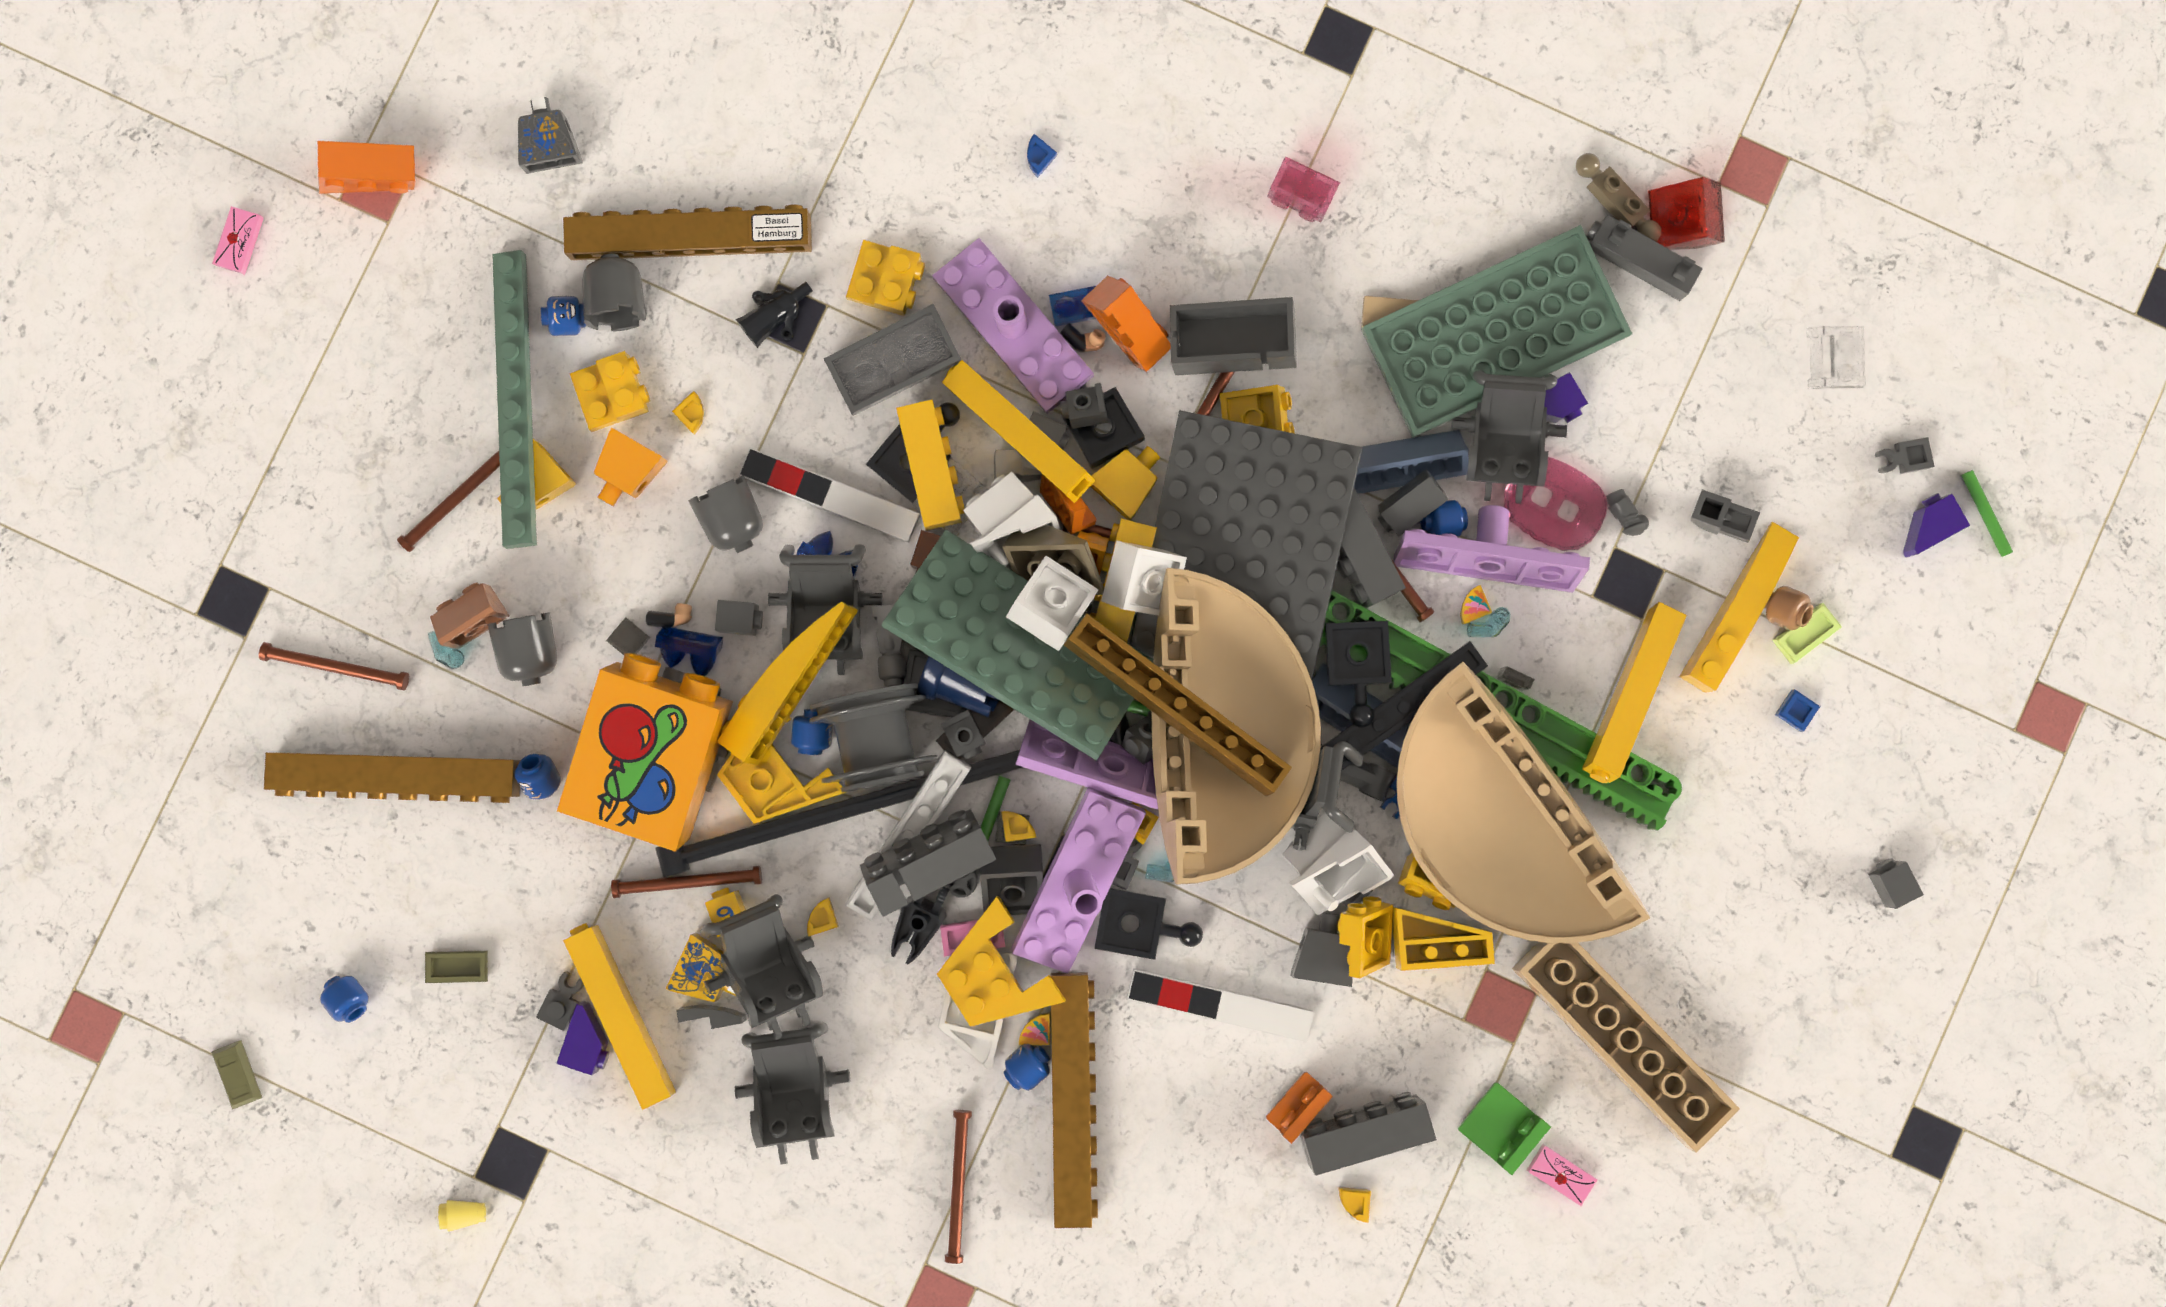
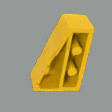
[1392,907,1495,971]

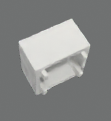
[1101,540,1187,616]
[1006,556,1098,651]

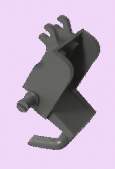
[1452,369,1567,504]
[768,544,883,675]
[1291,741,1363,851]
[700,894,823,1040]
[734,1022,851,1165]

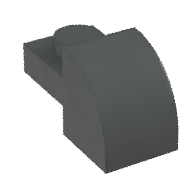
[1691,490,1760,543]

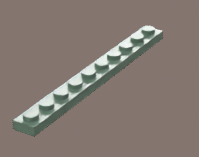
[492,250,537,549]

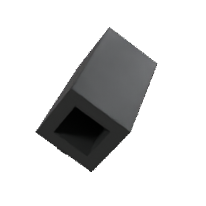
[1378,469,1448,537]

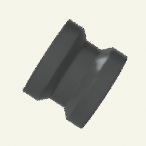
[946,871,978,898]

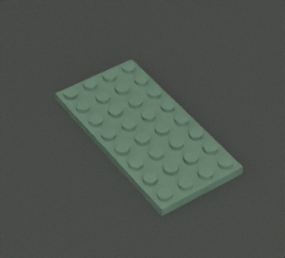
[1361,225,1633,438]
[881,530,1154,760]

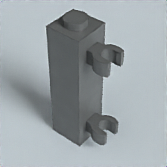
[1586,215,1703,301]

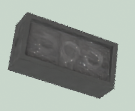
[824,304,961,416]

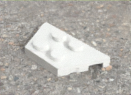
[938,952,1018,1070]

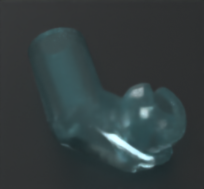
[1467,607,1511,638]
[427,631,464,669]
[1145,860,1174,882]

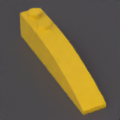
[1679,522,1799,693]
[717,602,858,765]

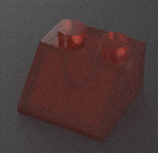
[1648,177,1725,250]

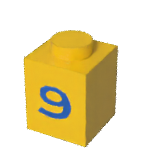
[705,887,746,938]

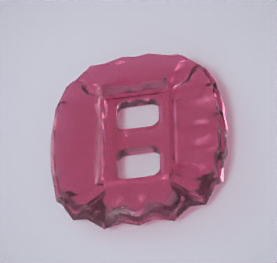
[1504,457,1607,551]

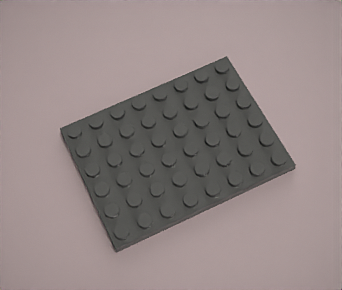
[1130,410,1363,681]

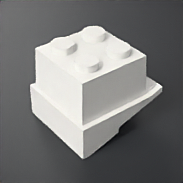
[963,471,1061,568]
[1282,813,1394,915]

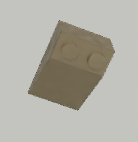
[1002,525,1104,595]

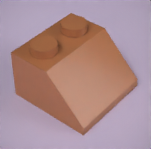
[430,583,510,649]

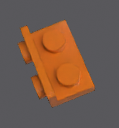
[1040,474,1097,534]
[1266,1072,1333,1144]

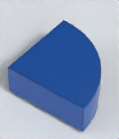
[1027,134,1057,178]

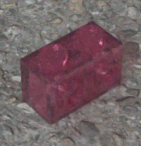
[1267,156,1340,222]

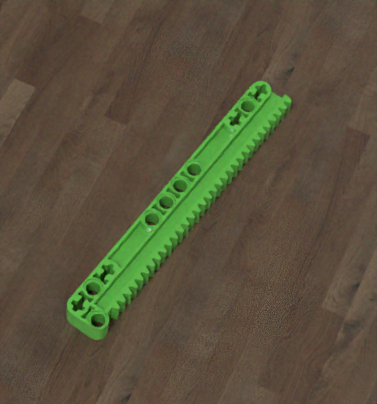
[1319,590,1682,831]

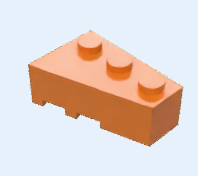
[317,141,415,194]
[1081,275,1171,372]

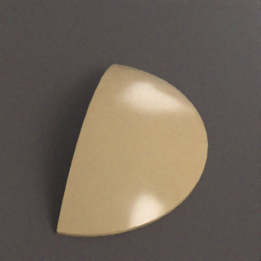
[1152,568,1321,885]
[1397,662,1650,943]

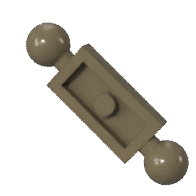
[1576,153,1661,242]

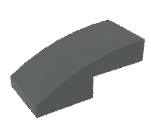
[676,1005,747,1029]

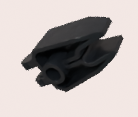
[891,887,950,964]

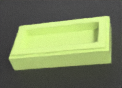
[1772,603,1842,664]

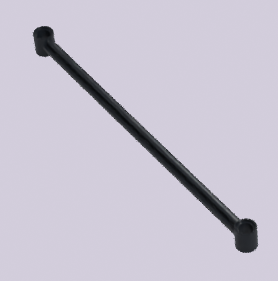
[655,713,1130,878]

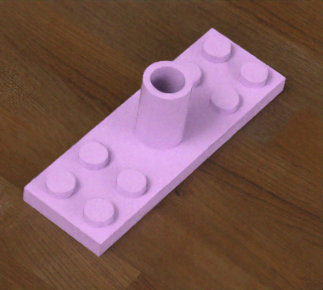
[932,238,1094,414]
[1393,505,1590,593]
[1016,719,1158,809]
[1011,788,1146,973]

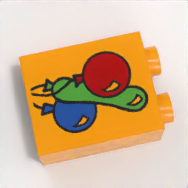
[557,653,733,851]

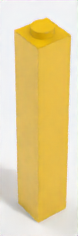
[942,360,1095,503]
[1582,602,1687,783]
[563,923,676,1110]

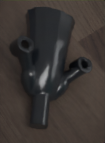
[735,281,813,348]

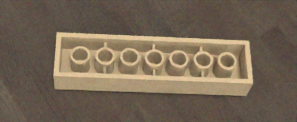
[1512,942,1740,1153]

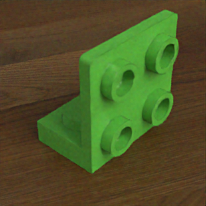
[1458,1082,1551,1175]

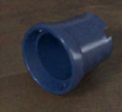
[916,656,999,718]

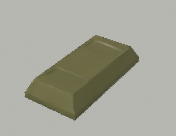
[425,951,488,983]
[211,1040,262,1110]

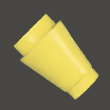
[438,1200,486,1232]

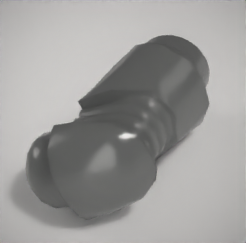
[1606,489,1649,536]

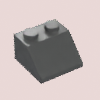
[980,844,1043,915]

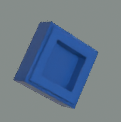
[1775,689,1821,732]

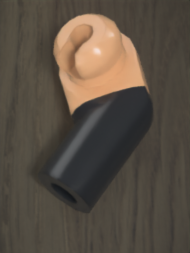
[1060,323,1106,352]
[646,603,692,628]

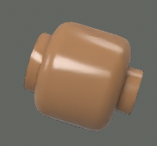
[1764,586,1814,630]

